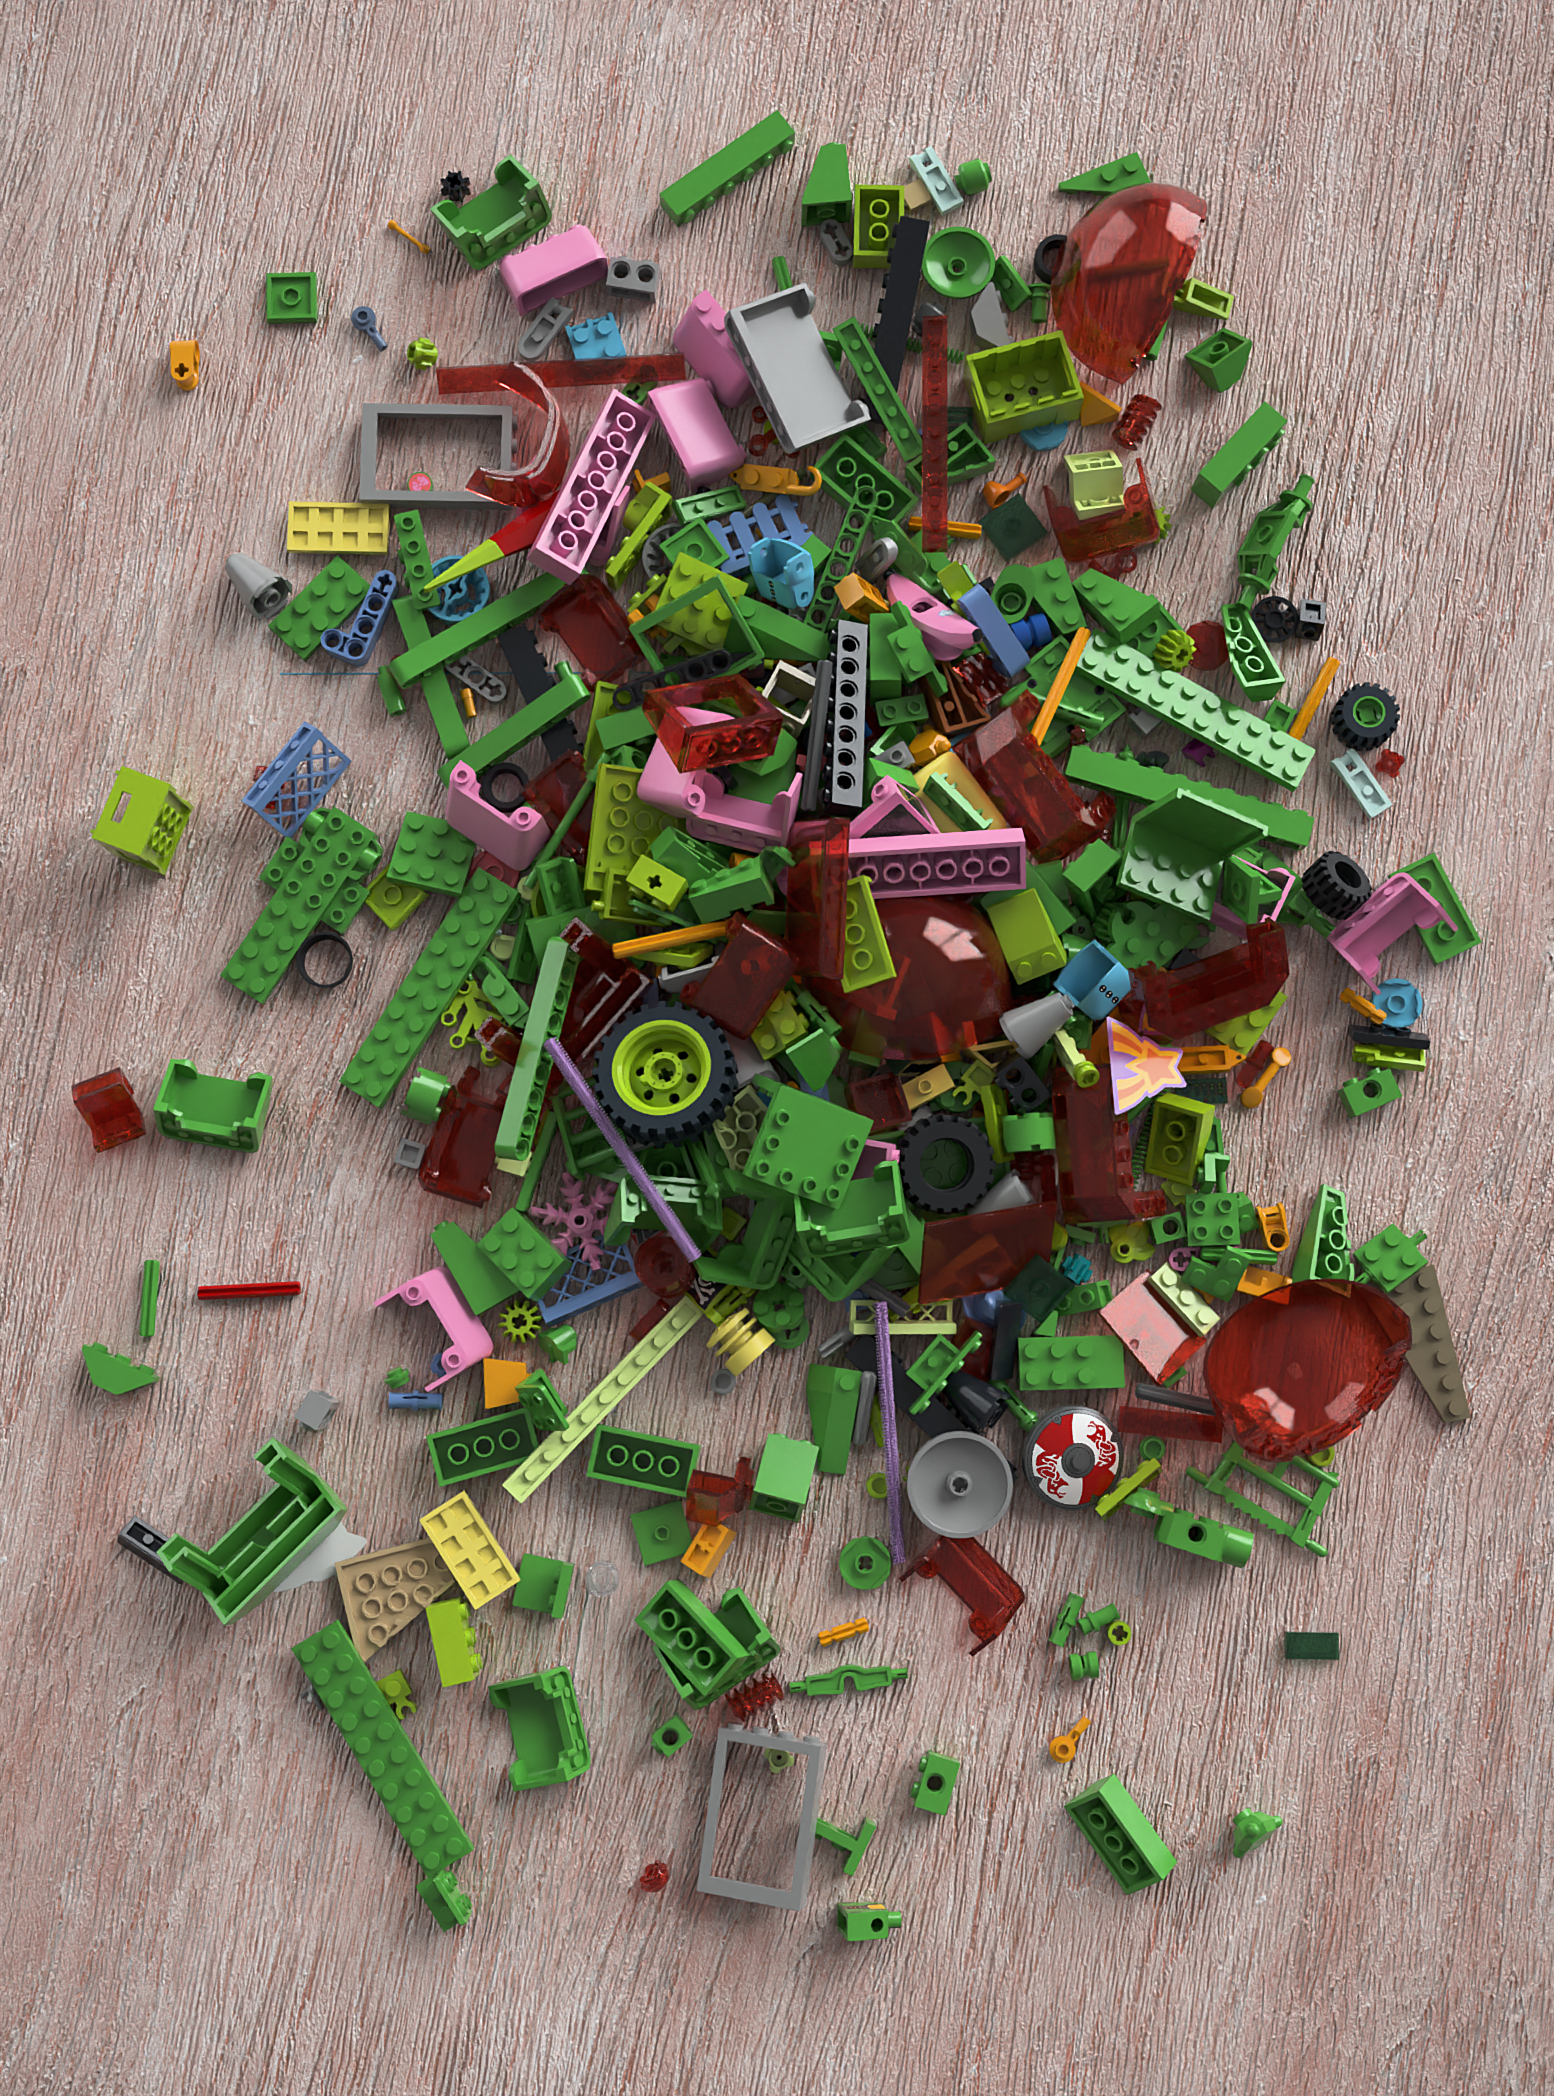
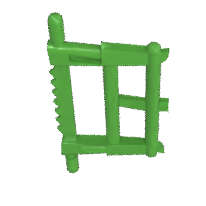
[1186,1423,1339,1557]

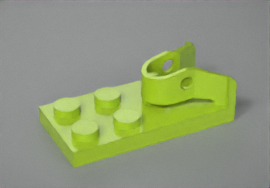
[605,482,673,592]
[814,875,897,994]

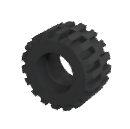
[1302,851,1372,920]

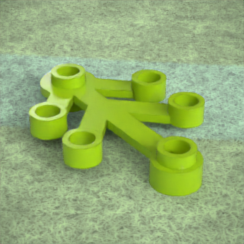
[441,978,513,1069]

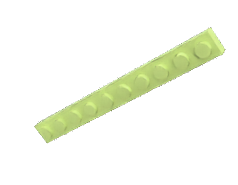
[502,1295,704,1504]

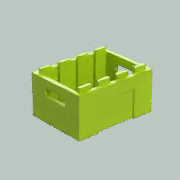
[963,330,1084,444]
[90,766,194,876]

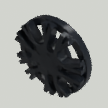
[1251,596,1298,643]

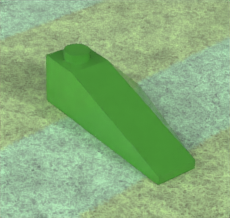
[1291,1184,1355,1297]

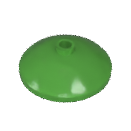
[921,226,995,299]

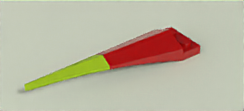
[424,490,560,593]

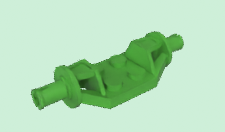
[1235,474,1315,611]
[1234,843,1336,939]

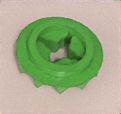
[769,1308,809,1349]

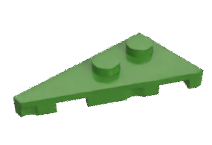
[1058,152,1156,199]

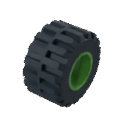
[1331,682,1400,751]

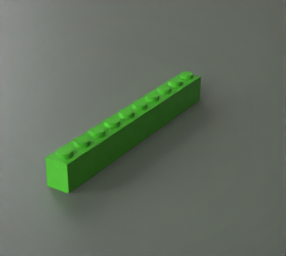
[1060,744,1315,851]

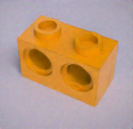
[834,572,890,624]

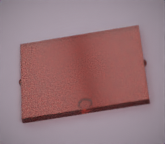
[1097,1268,1207,1387]

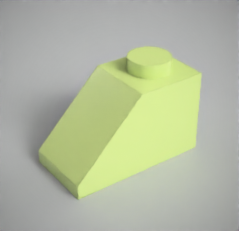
[495,1151,534,1179]

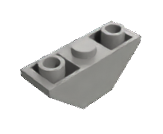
[969,282,1014,350]

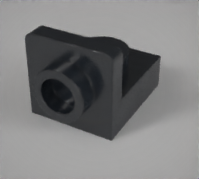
[1295,598,1326,641]

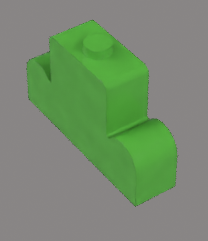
[980,857,1077,936]

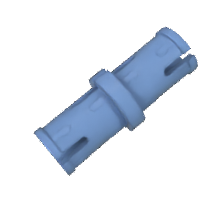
[389,1390,443,1411]

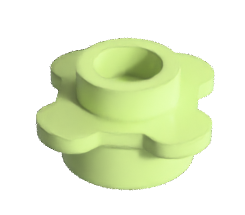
[764,1748,794,1773]

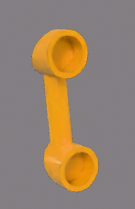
[1240,1047,1291,1109]

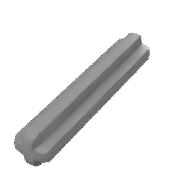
[851,1371,877,1445]

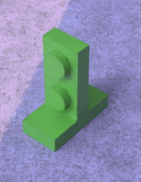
[815,1817,876,1876]

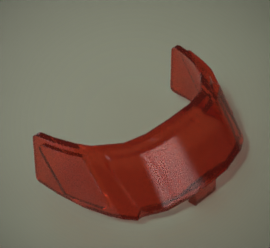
[465,360,570,508]

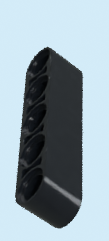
[612,647,732,710]

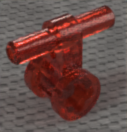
[1088,550,1137,580]

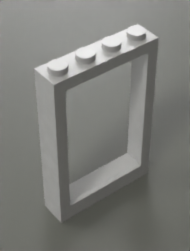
[359,403,519,510]
[696,1722,827,1911]

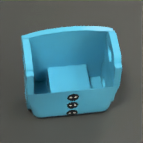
[747,538,814,609]
[1053,939,1136,1022]

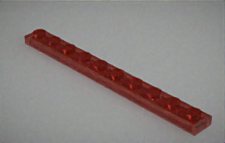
[922,315,947,553]
[436,352,686,395]

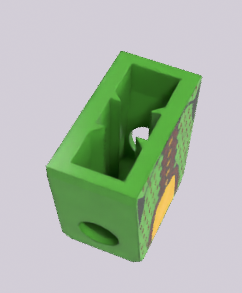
[837,1902,902,1941]

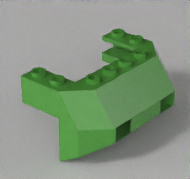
[156,1437,348,1625]

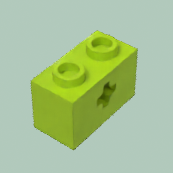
[626,854,689,913]

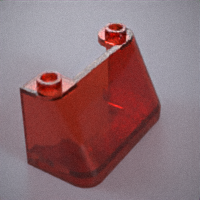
[534,574,646,693]
[518,748,596,868]
[678,911,800,1040]
[418,1085,505,1209]

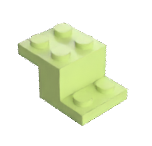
[1064,449,1129,521]

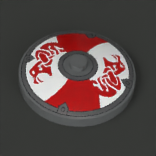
[1022,1405,1124,1511]

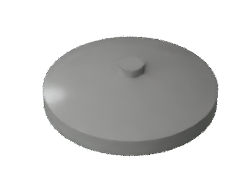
[907,1431,1013,1538]

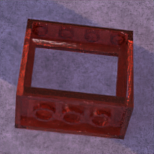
[642,674,784,774]

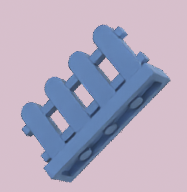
[707,494,813,578]

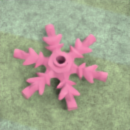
[531,1171,632,1272]

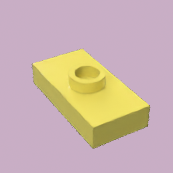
[898,1064,956,1111]

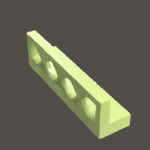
[849,1299,956,1334]

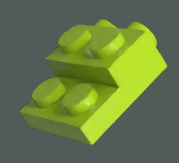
[740,988,811,1062]

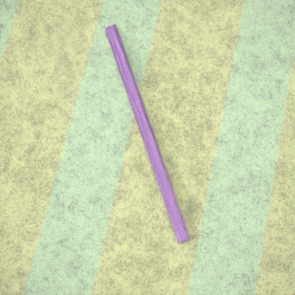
[543,1037,702,1263]
[873,1301,906,1564]

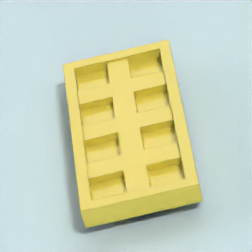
[287,501,390,555]
[419,1490,521,1610]

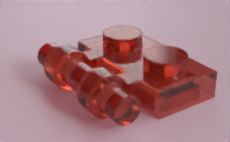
[953,651,1010,709]

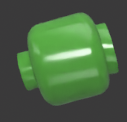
[954,159,992,196]

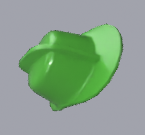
[991,564,1036,624]

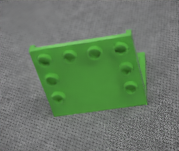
[1116,788,1269,923]
[742,1073,874,1210]

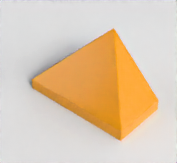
[1079,381,1122,427]

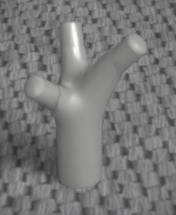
[300,1681,323,1711]

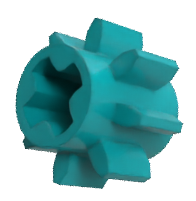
[1060,1253,1093,1286]

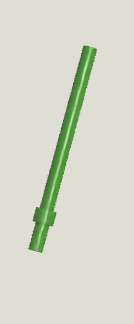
[523,752,612,889]

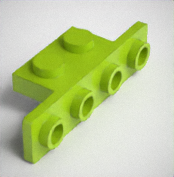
[936,561,991,655]

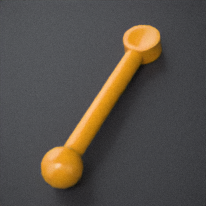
[387,220,430,254]

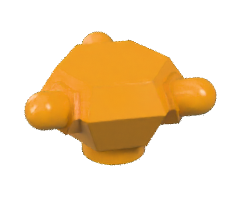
[906,724,951,769]

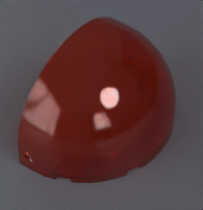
[1051,183,1207,385]
[806,895,1012,1060]
[1203,1279,1412,1462]

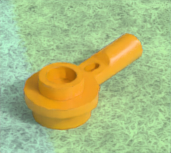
[1049,1716,1092,1763]

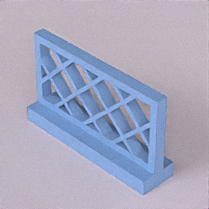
[241,721,351,838]
[538,1234,644,1327]

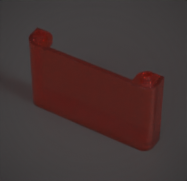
[784,818,850,979]

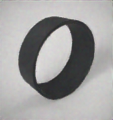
[296,932,353,988]

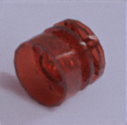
[634,1235,696,1299]

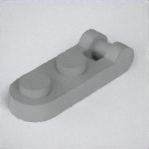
[518,297,574,362]
[854,537,898,585]

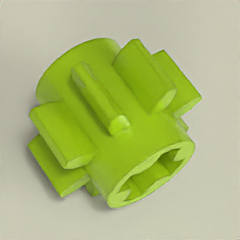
[407,337,438,371]

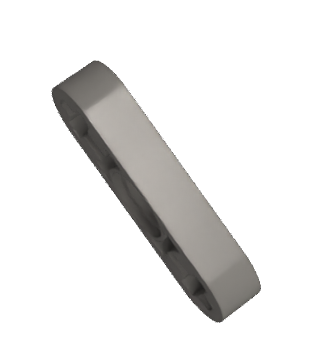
[445,655,508,705]

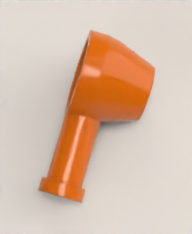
[982,472,1027,509]

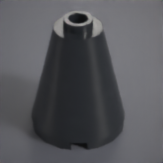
[941,1369,1012,1436]

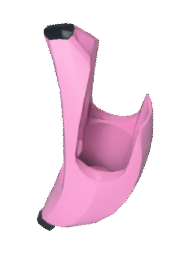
[883,568,983,661]

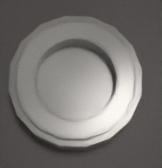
[710,1369,736,1395]

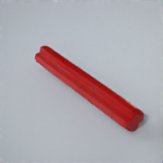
[197,1281,301,1300]

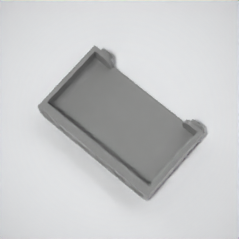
[724,282,871,454]

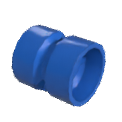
[1008,612,1052,652]

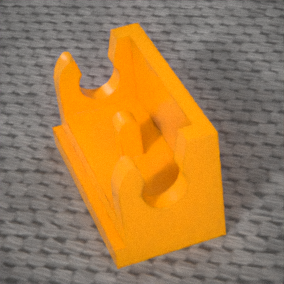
[1235,1266,1292,1305]
[680,1516,737,1578]

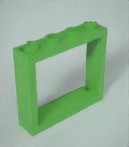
[629,573,765,707]

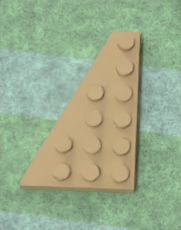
[334,1521,491,1662]

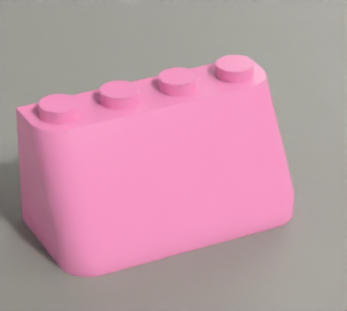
[498,225,608,316]
[673,289,756,408]

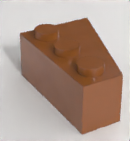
[917,660,992,739]

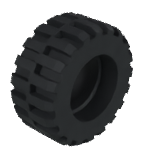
[896,1115,996,1215]

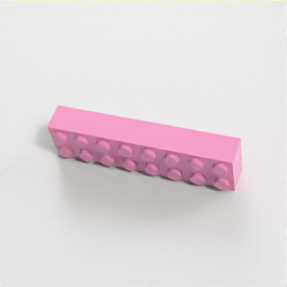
[526,389,656,585]
[812,828,1026,903]

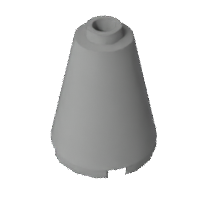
[225,553,293,620]
[999,993,1074,1060]
[965,1169,1041,1233]

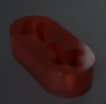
[628,1298,671,1343]

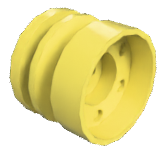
[706,1307,775,1377]

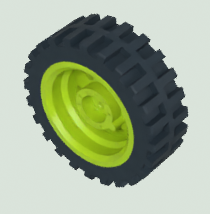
[592,1001,739,1149]

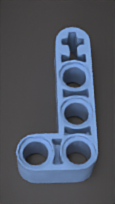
[320,570,400,667]
[957,584,1031,678]

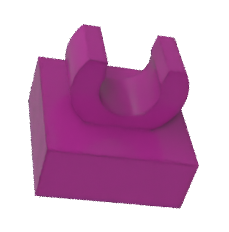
[1181,738,1216,767]

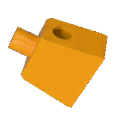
[483,1358,532,1409]

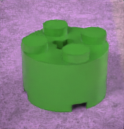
[401,1066,451,1125]
[1002,1113,1057,1153]

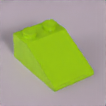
[987,888,1067,985]
[1144,1093,1215,1186]

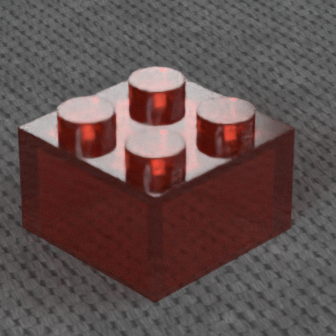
[843,1072,913,1136]

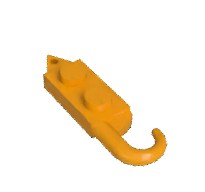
[729,464,822,496]
[1177,1045,1246,1075]

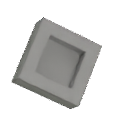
[394,1138,427,1170]

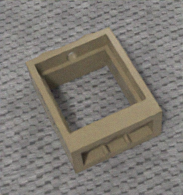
[751,660,816,740]

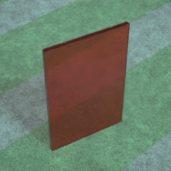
[918,1200,1057,1305]

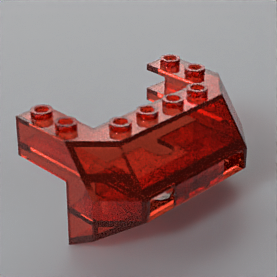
[951,689,1117,864]
[473,916,654,1100]
[1117,917,1290,1046]
[1052,1063,1166,1224]

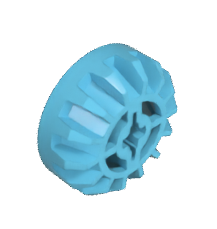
[428,555,491,626]

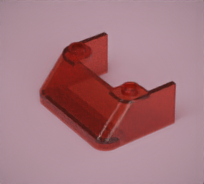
[1043,457,1161,564]
[899,1534,1025,1657]

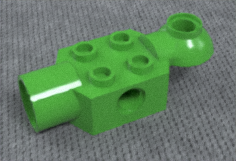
[1123,1487,1253,1569]

